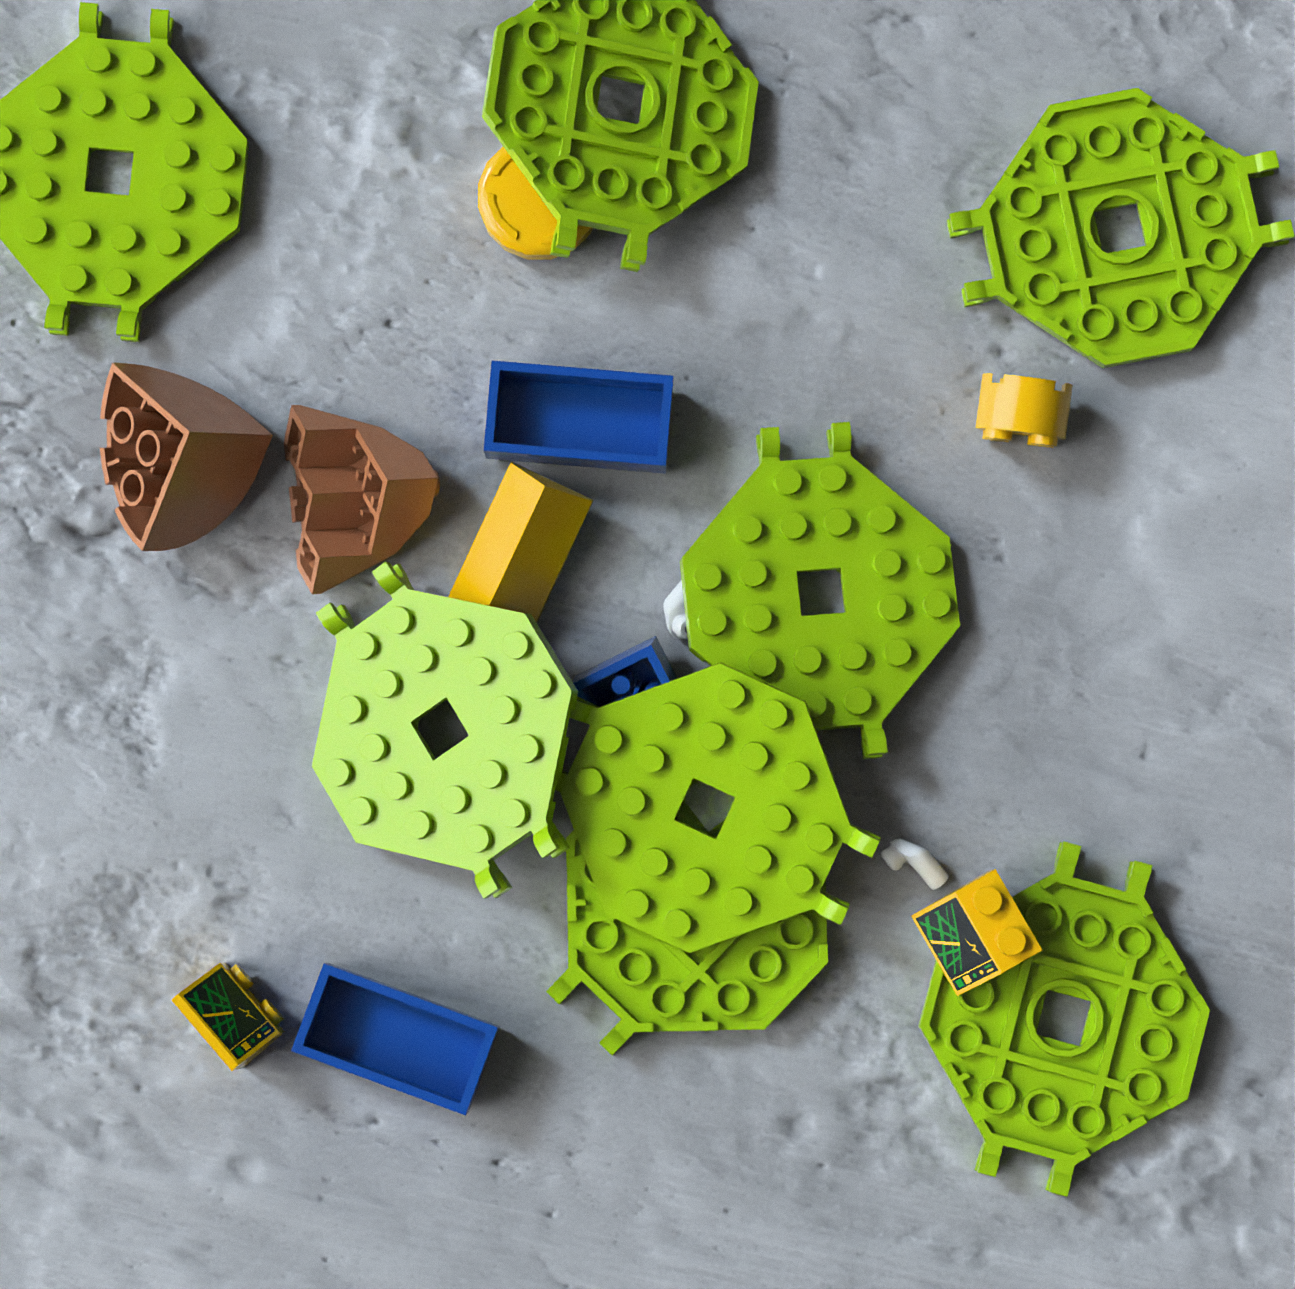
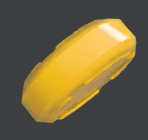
[478,147,593,260]

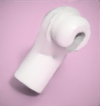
[663,580,688,640]
[881,838,949,890]

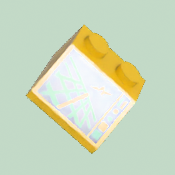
[911,869,1042,996]
[172,963,285,1071]

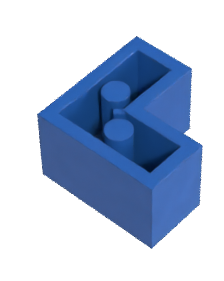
[572,636,677,707]

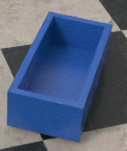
[483,360,674,474]
[291,963,500,1116]

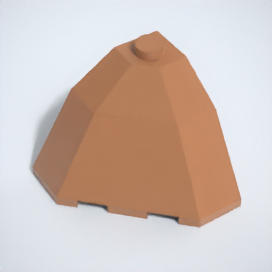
[284,405,440,595]

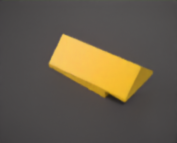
[448,462,594,623]

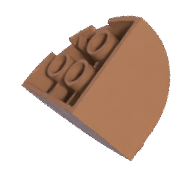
[100,363,273,551]

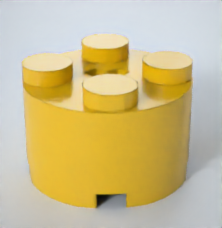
[975,373,1073,448]

